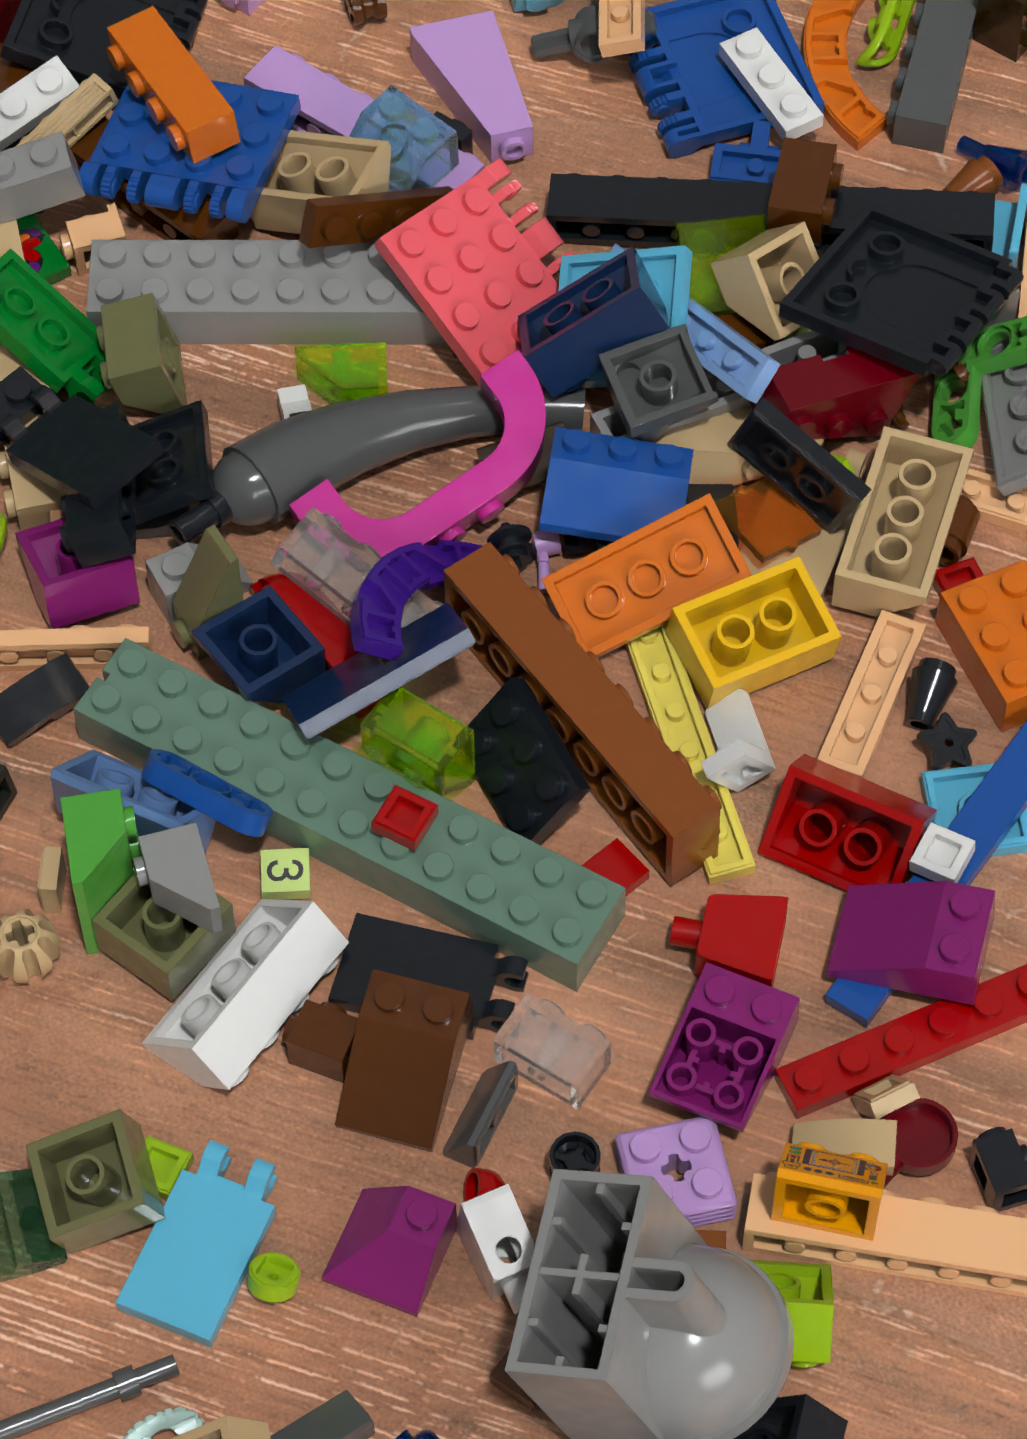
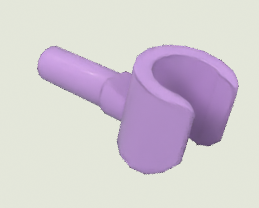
[533,530,561,594]

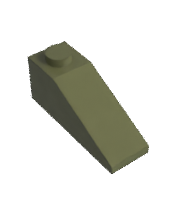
[170,524,243,661]

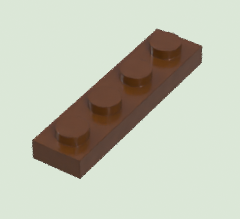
[299,186,454,248]

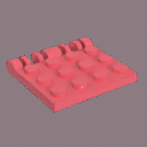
[374,158,573,386]

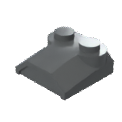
[598,324,719,441]

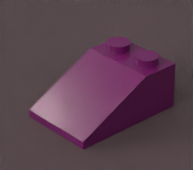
[827,881,995,1005]

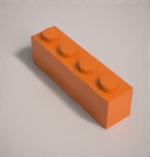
[106,6,241,164]

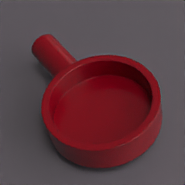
[884,1098,958,1188]

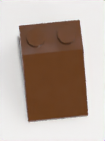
[335,969,475,1152]

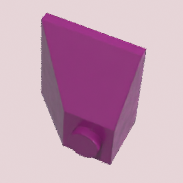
[322,1186,457,1317]

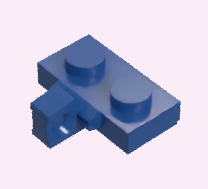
[710,120,781,183]

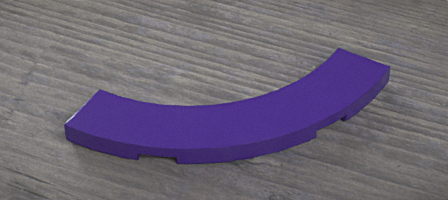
[350,540,482,661]

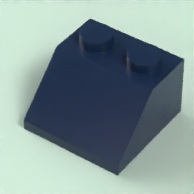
[192,585,326,703]

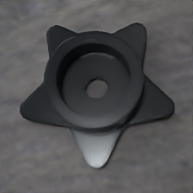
[917,712,977,770]

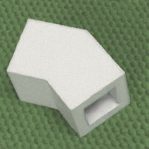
[277,384,312,420]

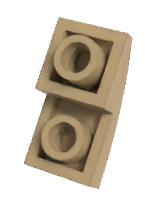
[792,1118,897,1175]

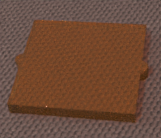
[715,477,822,563]

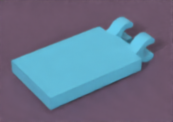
[115,1140,278,1348]

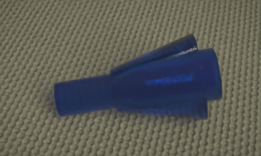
[957,136,1027,191]

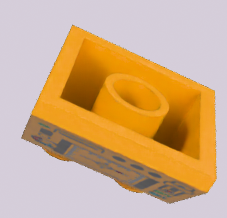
[771,1142,888,1241]

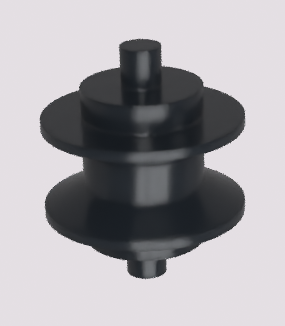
[487,522,537,572]

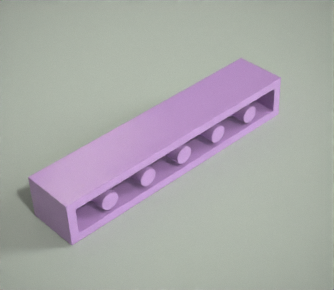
[244,45,484,191]

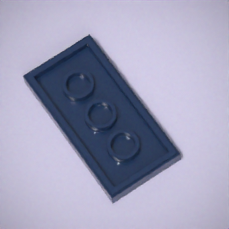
[281,603,476,739]

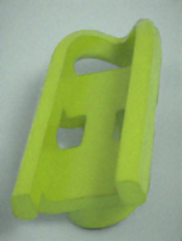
[856,0,916,67]

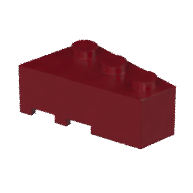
[749,346,920,439]

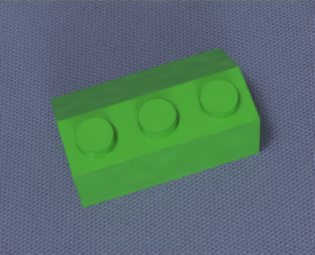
[60,788,141,955]

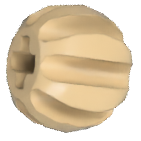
[0,909,60,983]

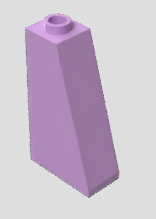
[410,10,533,163]

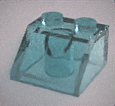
[349,85,459,192]

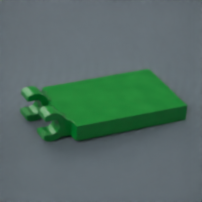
[0,248,111,405]

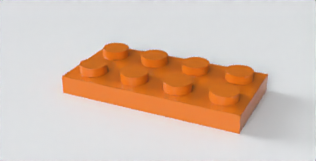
[541,493,752,658]

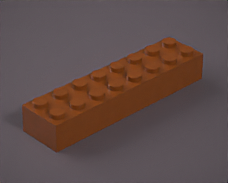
[443,542,722,886]

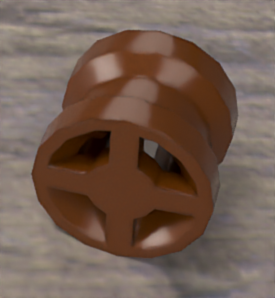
[343,0,388,26]

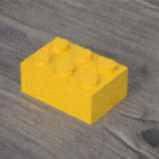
[666,556,842,709]

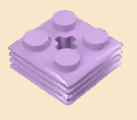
[615,1116,737,1227]

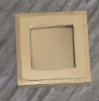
[37,846,67,913]
[852,1074,920,1119]

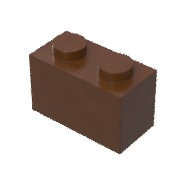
[767,137,844,242]

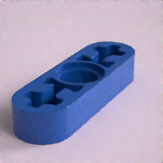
[141,749,273,837]

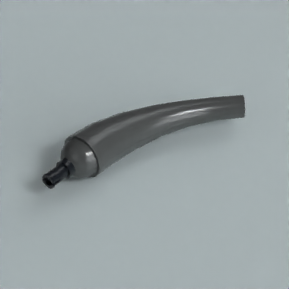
[169,386,586,545]

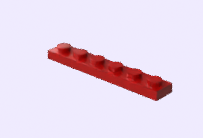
[774,964,1027,1119]

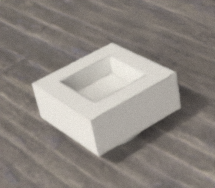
[909,822,976,883]

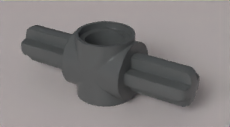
[531,5,657,63]

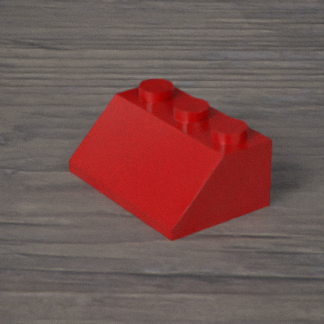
[757,754,937,891]

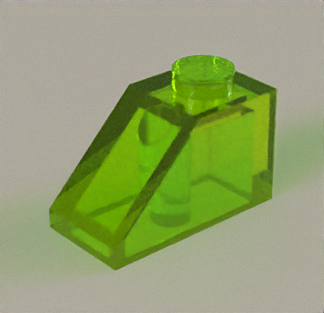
[295,342,388,404]

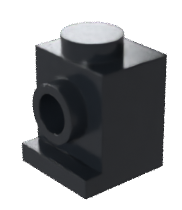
[969,1127,1027,1212]

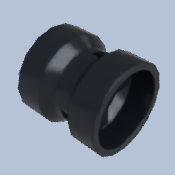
[549,1131,601,1181]

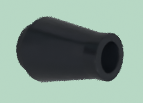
[906,657,958,731]

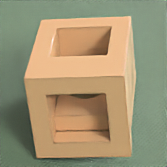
[59,202,126,276]

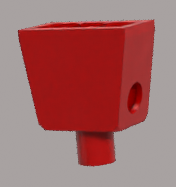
[669,894,789,987]

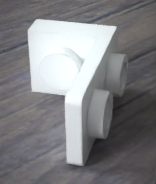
[701,688,776,792]

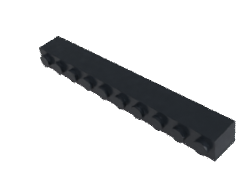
[546,173,995,255]

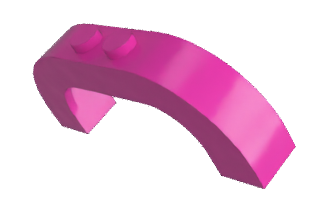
[289,350,546,569]

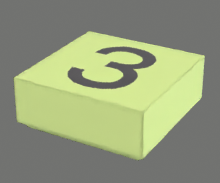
[260,848,311,900]

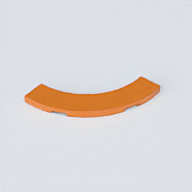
[802,0,887,151]

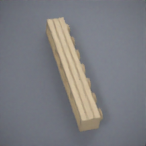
[15,73,119,148]

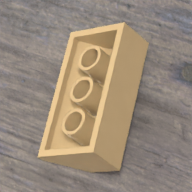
[831,426,974,617]

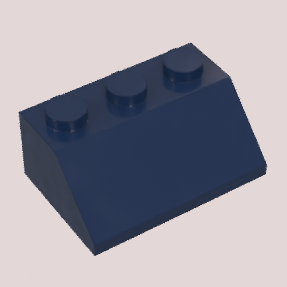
[518,246,670,398]

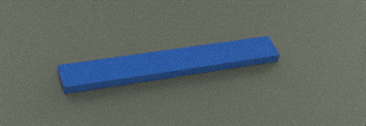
[825,721,1027,1027]

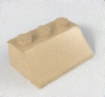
[250,130,392,234]

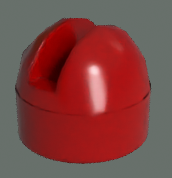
[463,1168,505,1202]

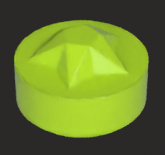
[247,1252,300,1303]

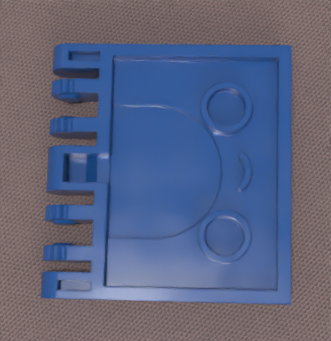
[626,0,824,158]
[79,80,301,223]

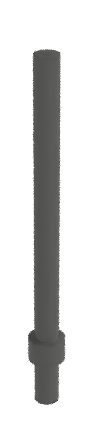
[0,1354,180,1439]

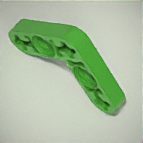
[931,316,1027,448]

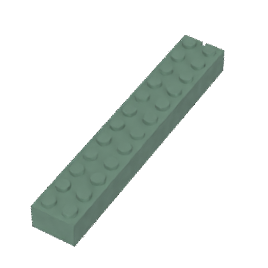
[73,638,626,992]

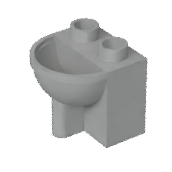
[505,1169,794,1439]

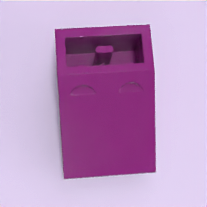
[648,962,800,1132]

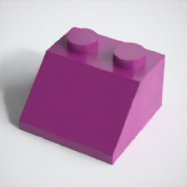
[15,518,140,629]

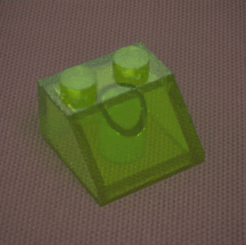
[675,214,766,312]
[360,687,475,796]

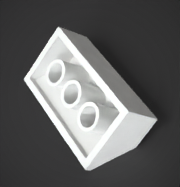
[141,899,349,1090]

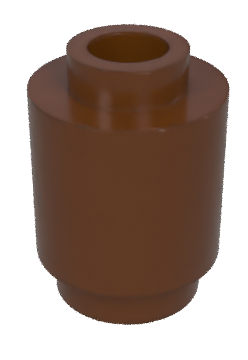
[939,495,980,565]

